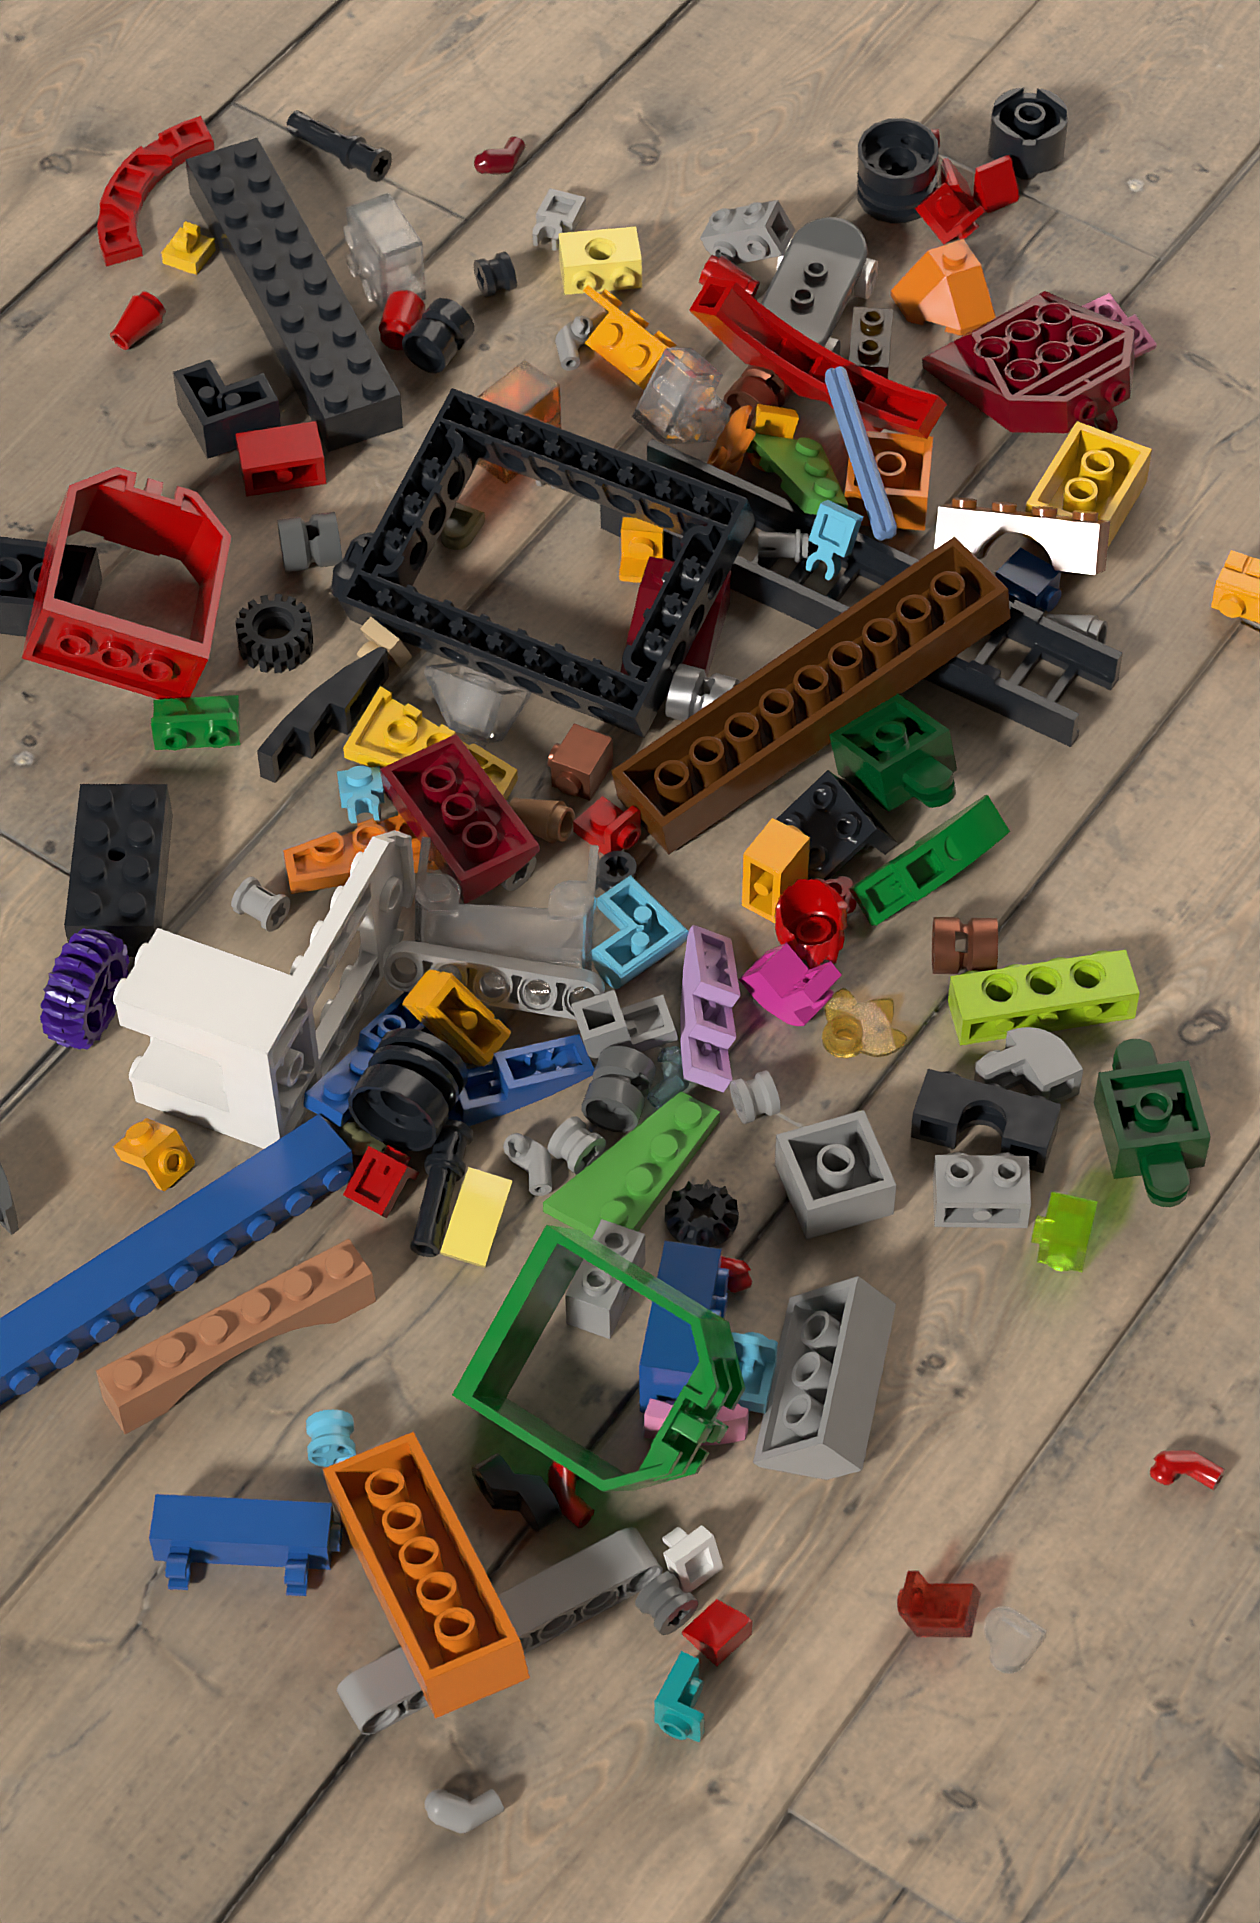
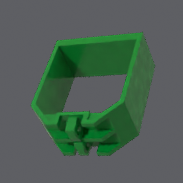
[452,1225,745,1491]

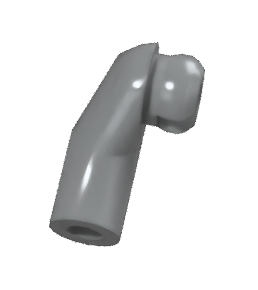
[503,1133,552,1196]
[425,1789,504,1833]

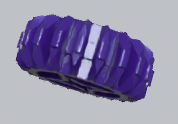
[40,928,130,1050]

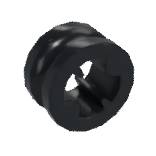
[598,851,637,892]

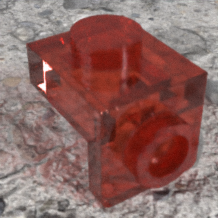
[897,1570,981,1638]

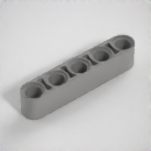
[383,941,605,1020]

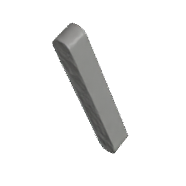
[337,1527,662,1735]

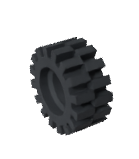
[235,594,314,673]

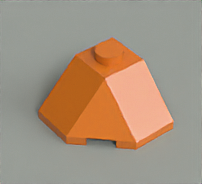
[890,239,996,336]

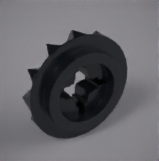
[664,1179,739,1247]

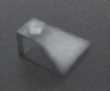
[424,662,531,747]

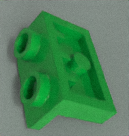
[151,695,240,750]

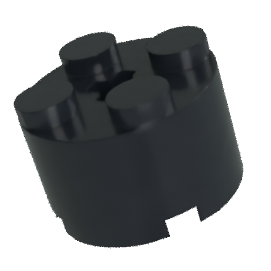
[988,87,1068,180]

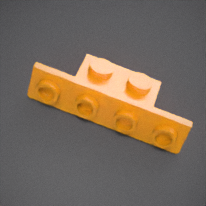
[583,285,709,391]

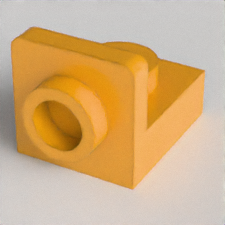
[619,517,664,583]

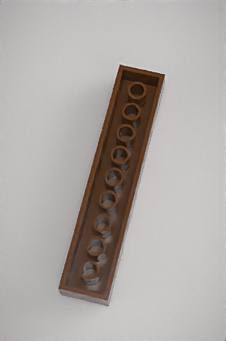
[611,536,1010,855]

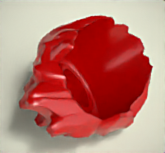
[774,878,848,969]

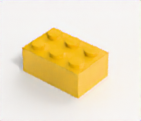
[1023,421,1152,547]

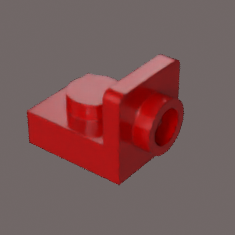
[915,182,985,244]
[573,796,641,855]
[343,1145,420,1218]

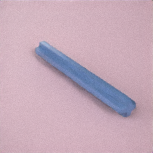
[825,366,897,541]

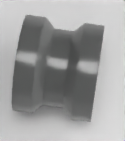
[635,1571,698,1635]

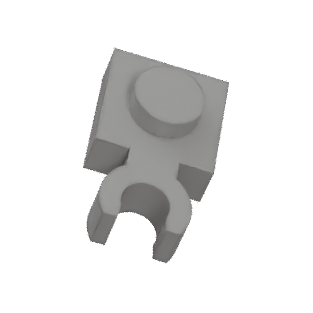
[533,188,586,251]

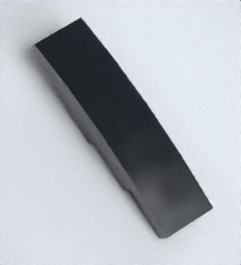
[257,647,389,783]

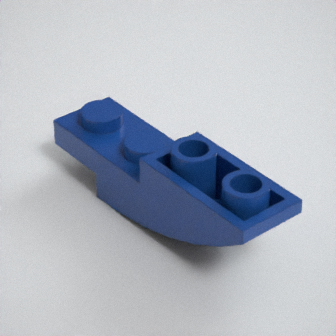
[303,991,433,1127]

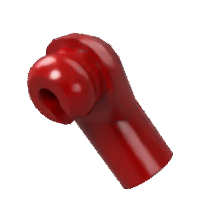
[1150,1450,1225,1491]

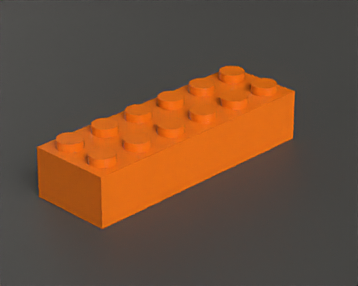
[323,1431,530,1719]

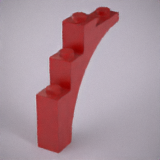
[689,276,947,439]

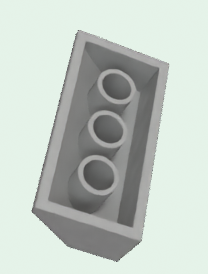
[753,1276,896,1480]

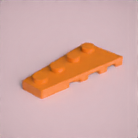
[283,812,439,894]

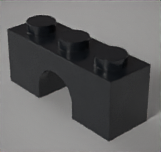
[911,1069,1062,1174]

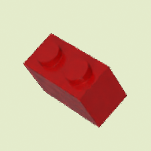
[236,421,327,497]

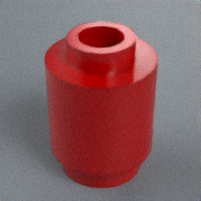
[379,290,426,350]

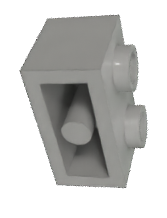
[933,1152,1031,1228]

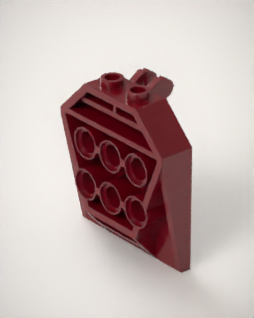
[922,291,1135,434]

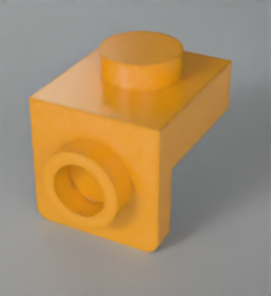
[746,404,799,472]
[113,1118,195,1191]

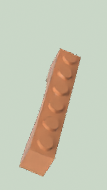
[96,1239,376,1434]

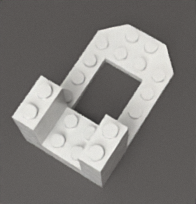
[113,831,416,1149]

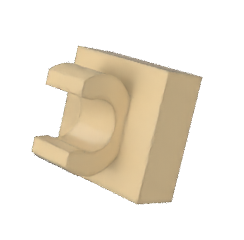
[356,617,412,669]

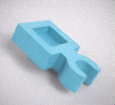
[806,500,863,581]
[337,766,385,823]

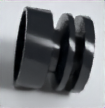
[857,118,939,224]
[348,1028,468,1151]

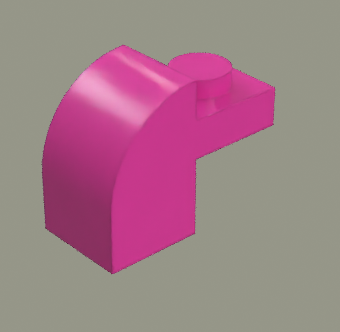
[738,943,842,1026]

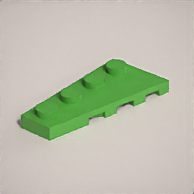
[543,1091,720,1238]

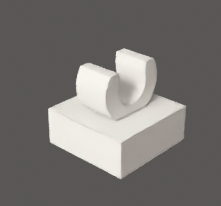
[662,1525,723,1593]

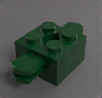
[829,694,957,812]
[1094,1039,1211,1207]

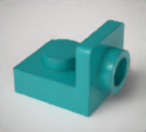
[654,1651,705,1742]

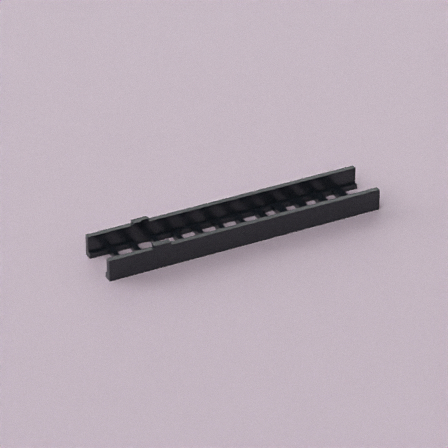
[600,438,1123,747]

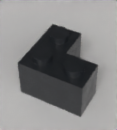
[173,359,281,459]

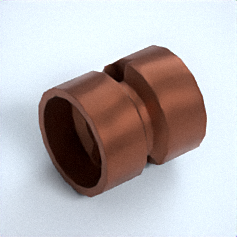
[723,365,794,429]
[932,917,998,975]

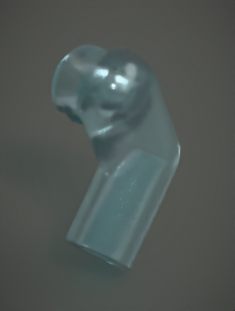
[647,1046,690,1110]

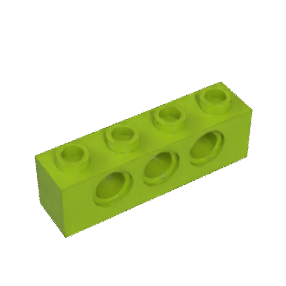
[948,949,1140,1046]

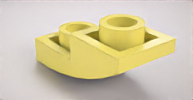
[440,1167,513,1268]

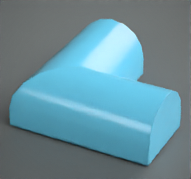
[592,875,689,989]

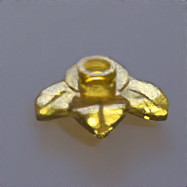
[822,988,907,1058]

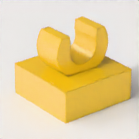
[161,221,216,275]

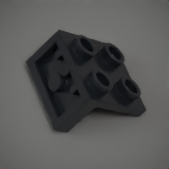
[776,770,898,881]

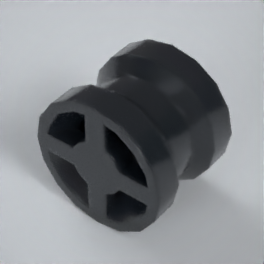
[473,251,517,298]

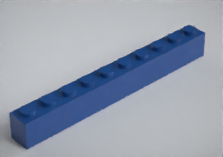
[0,1114,354,1405]

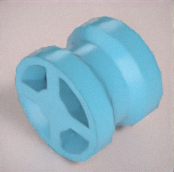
[306,1409,356,1467]

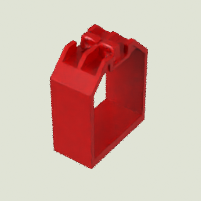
[21,467,231,699]

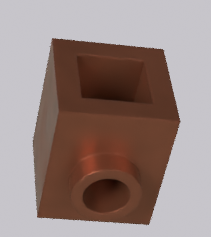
[547,723,613,801]

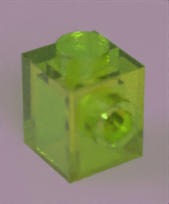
[1031,1192,1098,1273]

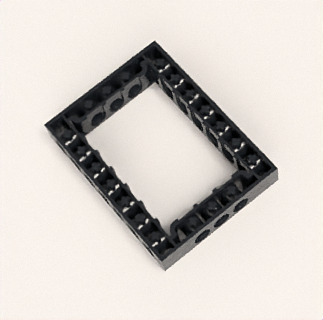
[338,388,755,738]

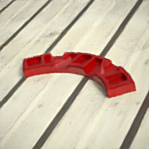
[97,116,215,267]

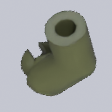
[338,1122,387,1156]

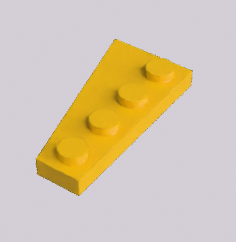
[343,686,518,801]

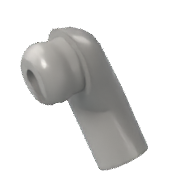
[555,316,593,371]

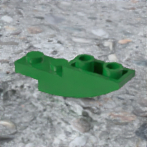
[849,795,1010,926]

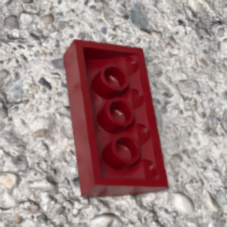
[380,734,540,904]

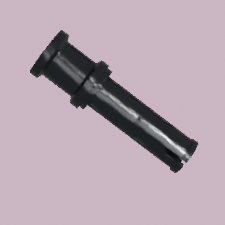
[286,110,392,182]
[410,1119,474,1257]

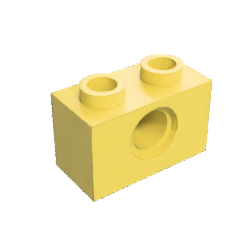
[559,226,642,295]

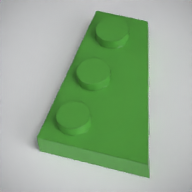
[746,433,848,515]

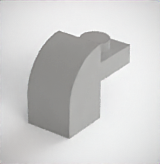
[571,990,678,1064]
[974,1027,1083,1103]

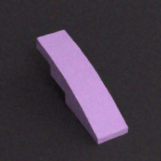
[680,925,740,1093]

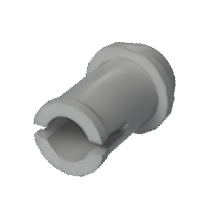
[758,529,808,562]

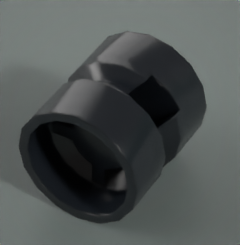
[402,298,474,373]

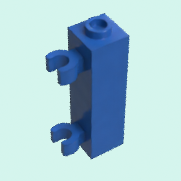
[149,1494,343,1596]

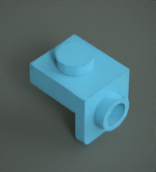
[732,1332,778,1414]

